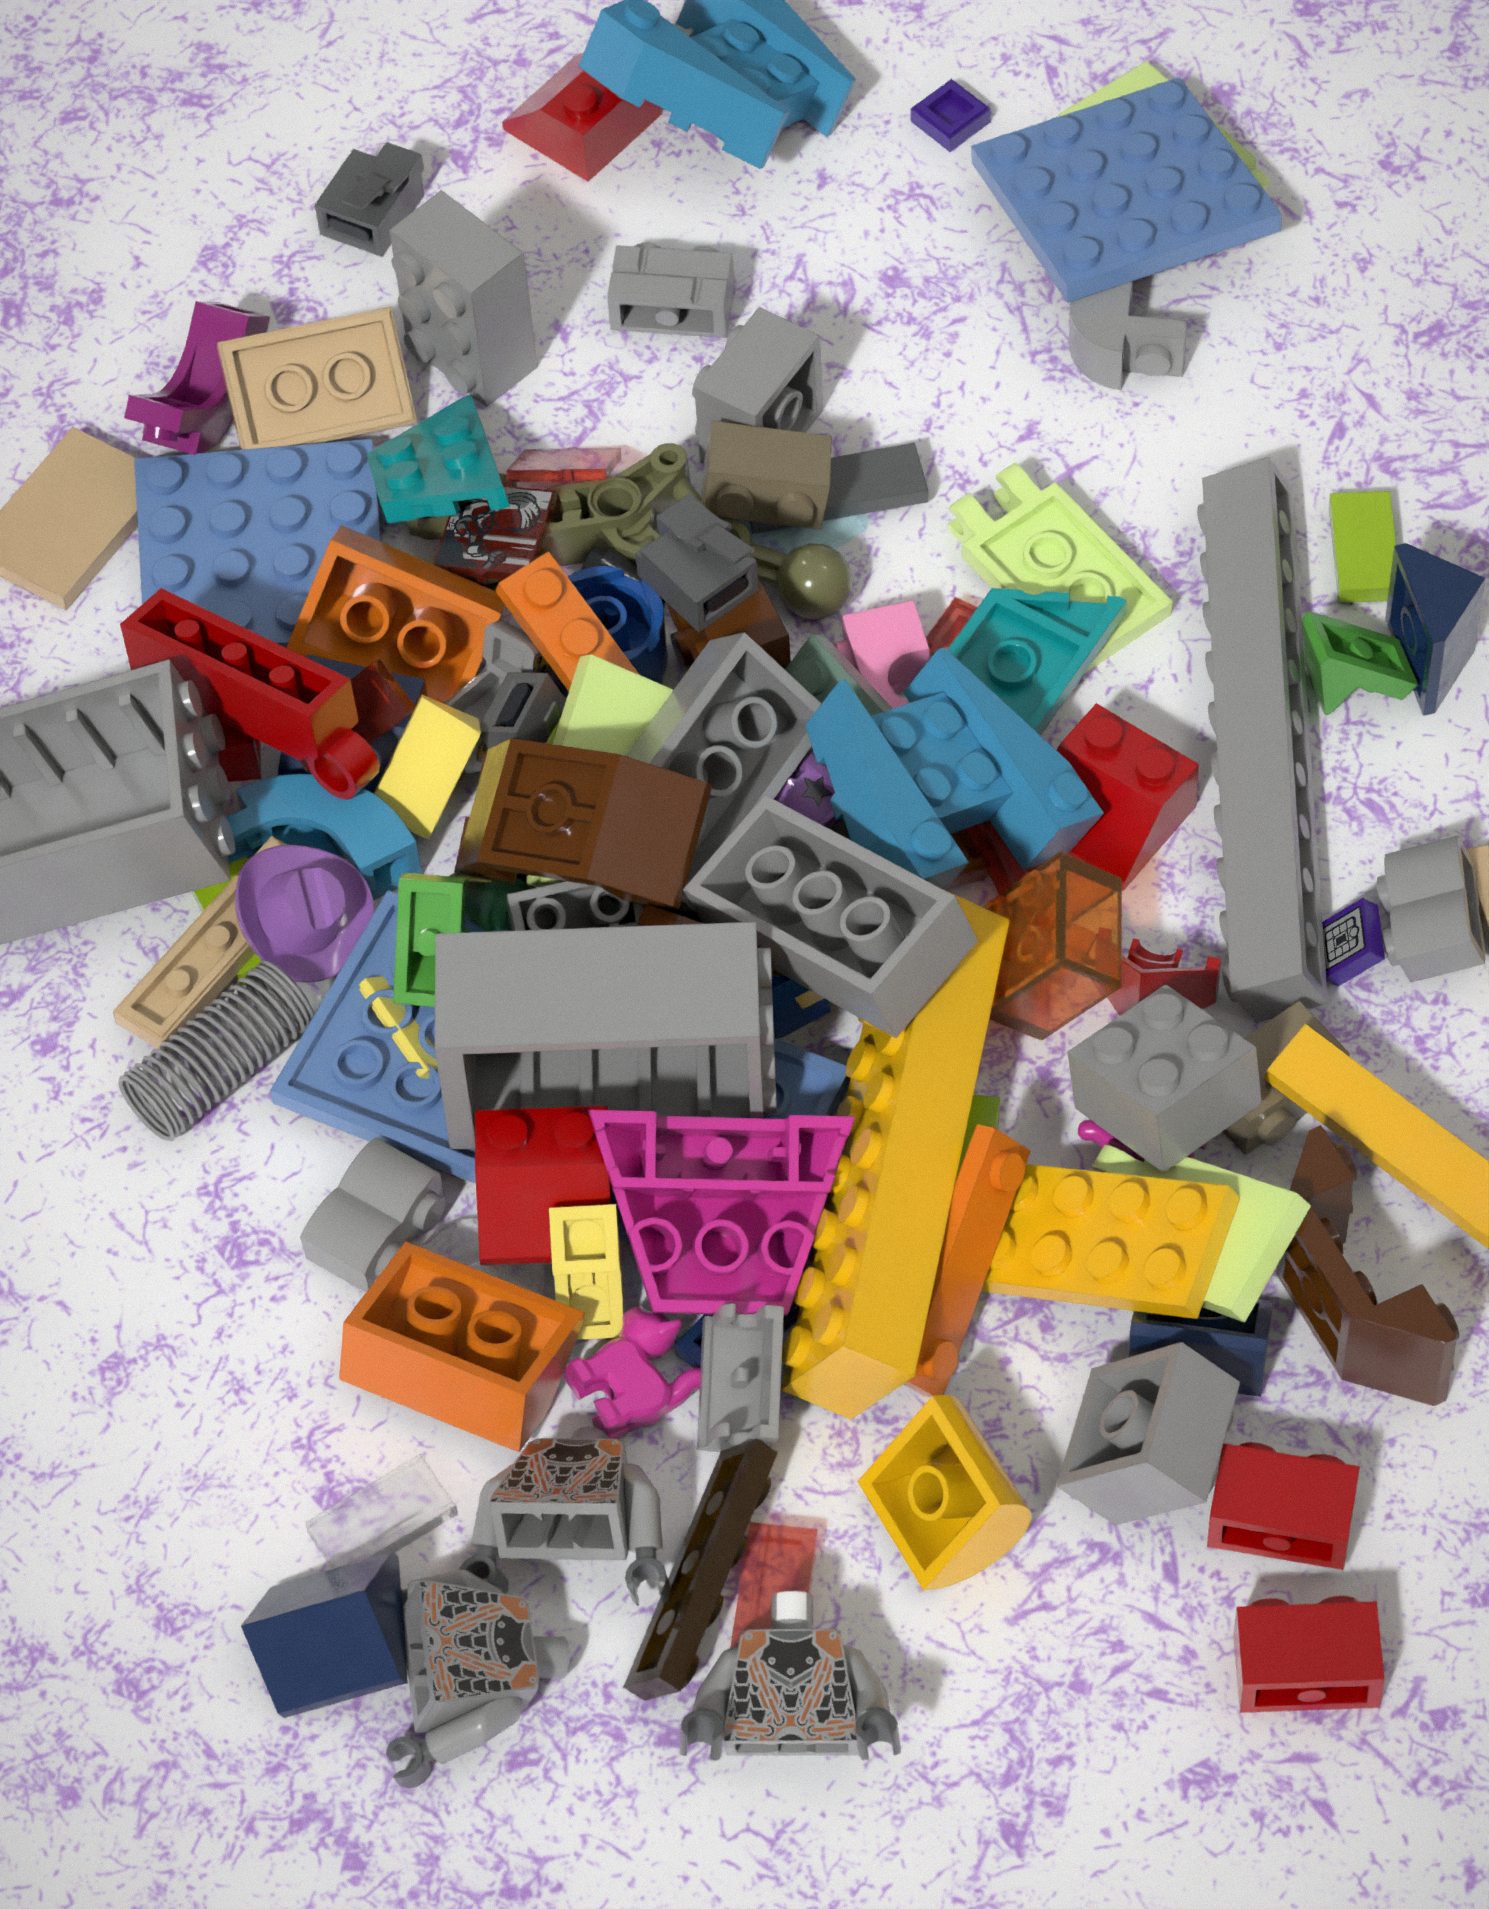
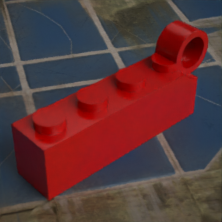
[120,588,380,800]

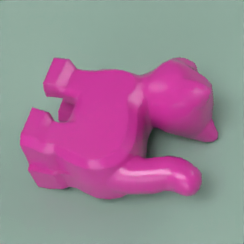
[564,1306,700,1440]

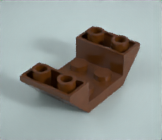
[455,738,712,910]
[1276,1125,1459,1406]

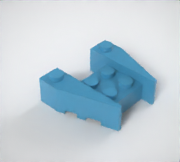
[578,0,856,169]
[805,647,1104,890]

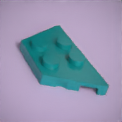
[366,394,510,523]
[948,588,1127,736]

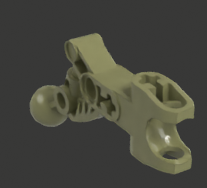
[407,443,854,620]

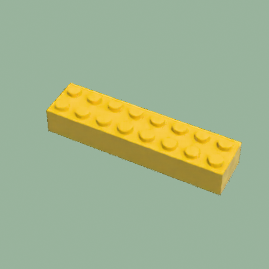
[781,889,1010,1419]

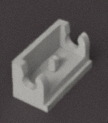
[697,1304,784,1452]

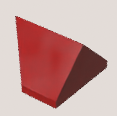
[1091,930,1221,1016]

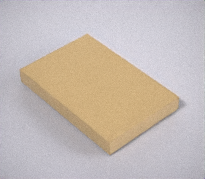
[216,307,417,450]
[0,427,138,610]

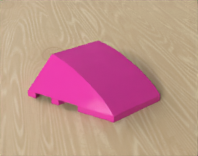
[588,1110,855,1316]

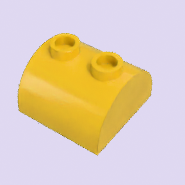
[857,1395,1031,1591]

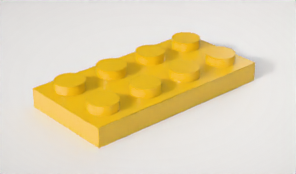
[981,1164,1240,1319]

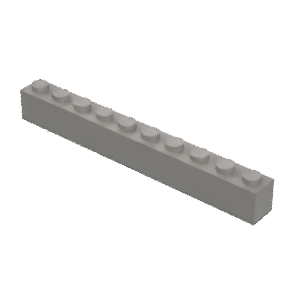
[1197,457,1328,1023]

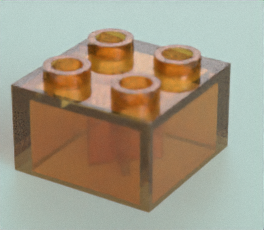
[983,852,1122,1041]

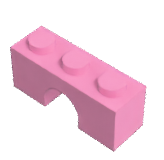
[834,600,929,708]

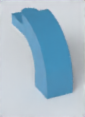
[224,774,422,901]

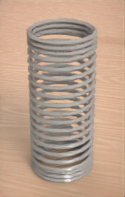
[118,960,314,1141]

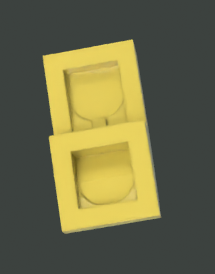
[549,1204,624,1340]

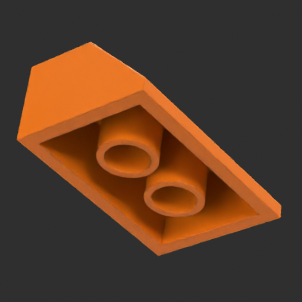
[286,525,506,703]
[339,1241,585,1452]

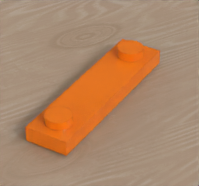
[903,1124,1031,1398]

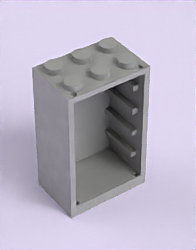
[0,660,235,945]
[435,922,777,1149]

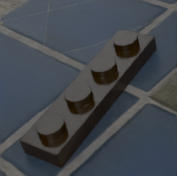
[623,1439,778,1701]

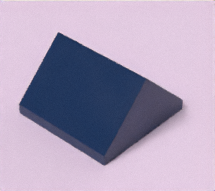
[1385,543,1486,716]
[1128,1299,1273,1397]
[241,1552,408,1718]

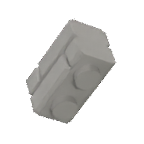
[607,242,735,338]

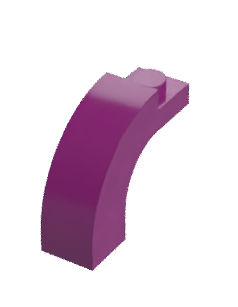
[124,301,270,455]

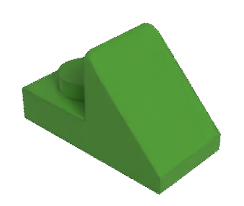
[1301,611,1418,715]
[393,872,471,1007]

